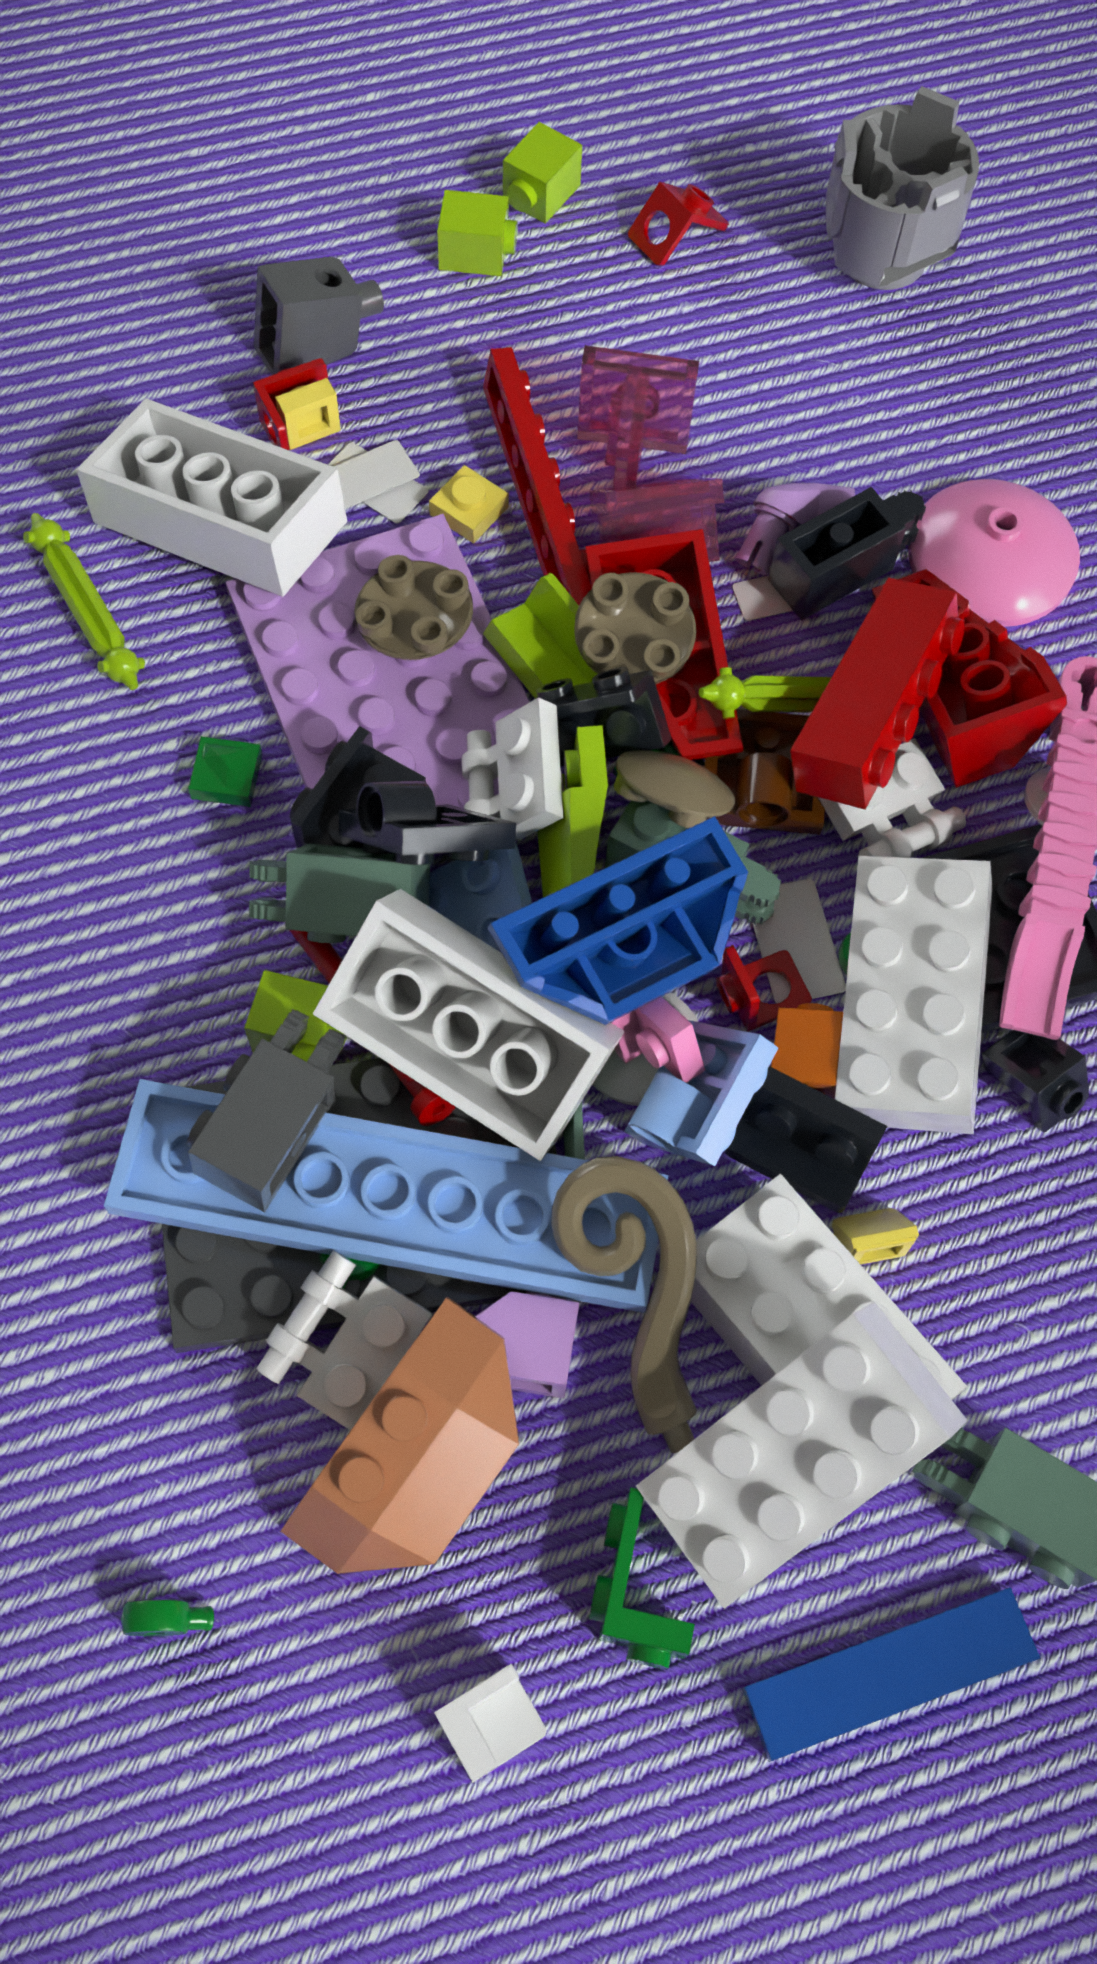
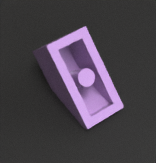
[475,1291,579,1399]

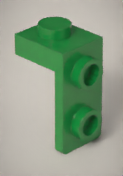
[589,1487,695,1669]

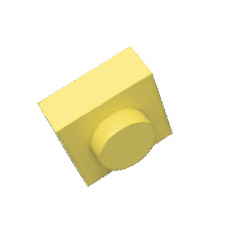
[275,378,341,450]
[429,465,509,544]

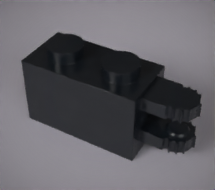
[768,487,926,621]

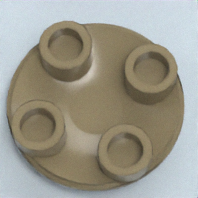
[354,555,473,660]
[574,572,696,684]
[613,750,735,828]

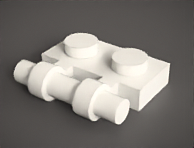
[461,697,564,840]
[818,738,966,858]
[256,1250,432,1431]

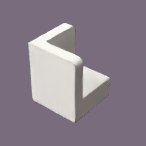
[434,1664,546,1783]

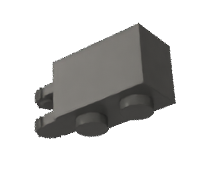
[186,1009,346,1213]

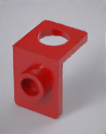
[628,181,729,266]
[253,358,328,451]
[716,945,812,1032]

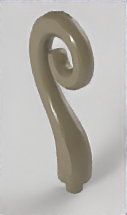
[551,1156,697,1453]

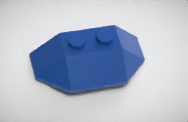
[487,816,748,1025]

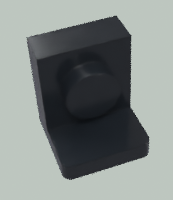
[982,1030,1089,1132]

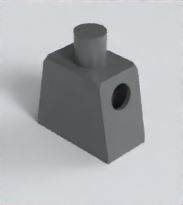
[254,256,384,375]

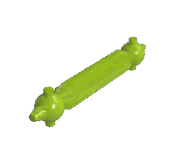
[23,513,145,690]
[699,667,831,719]

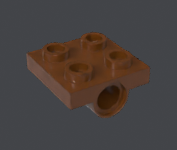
[703,709,825,835]

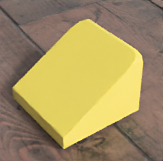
[832,1208,919,1265]

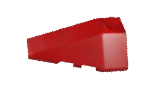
[585,529,743,760]
[872,569,1067,788]

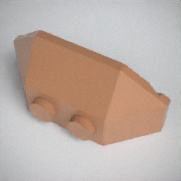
[280,1297,519,1574]

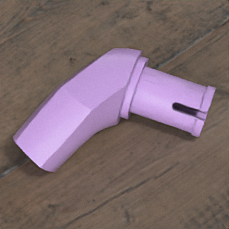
[734,483,855,575]

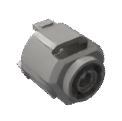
[826,86,979,290]

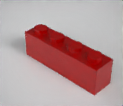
[790,577,965,810]

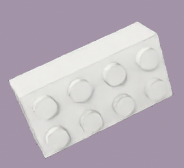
[76,398,347,597]
[835,856,992,1134]
[313,889,625,1161]
[691,1174,968,1400]
[636,1302,968,1609]

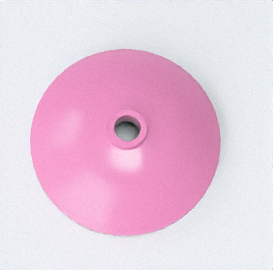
[908,479,1080,627]

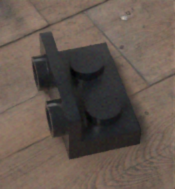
[534,667,672,767]
[290,726,426,848]
[725,1066,887,1213]

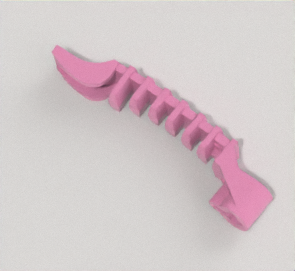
[999,656,1097,1040]

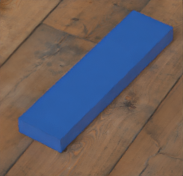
[742,1587,1041,1762]

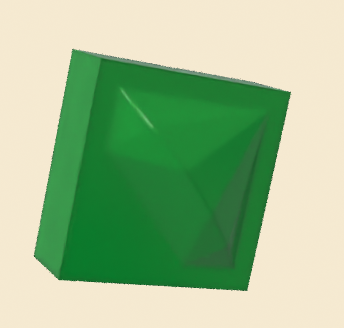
[188,736,263,807]

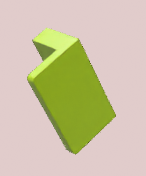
[483,573,597,698]

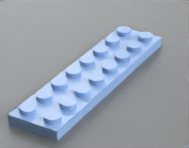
[104,1079,669,1313]

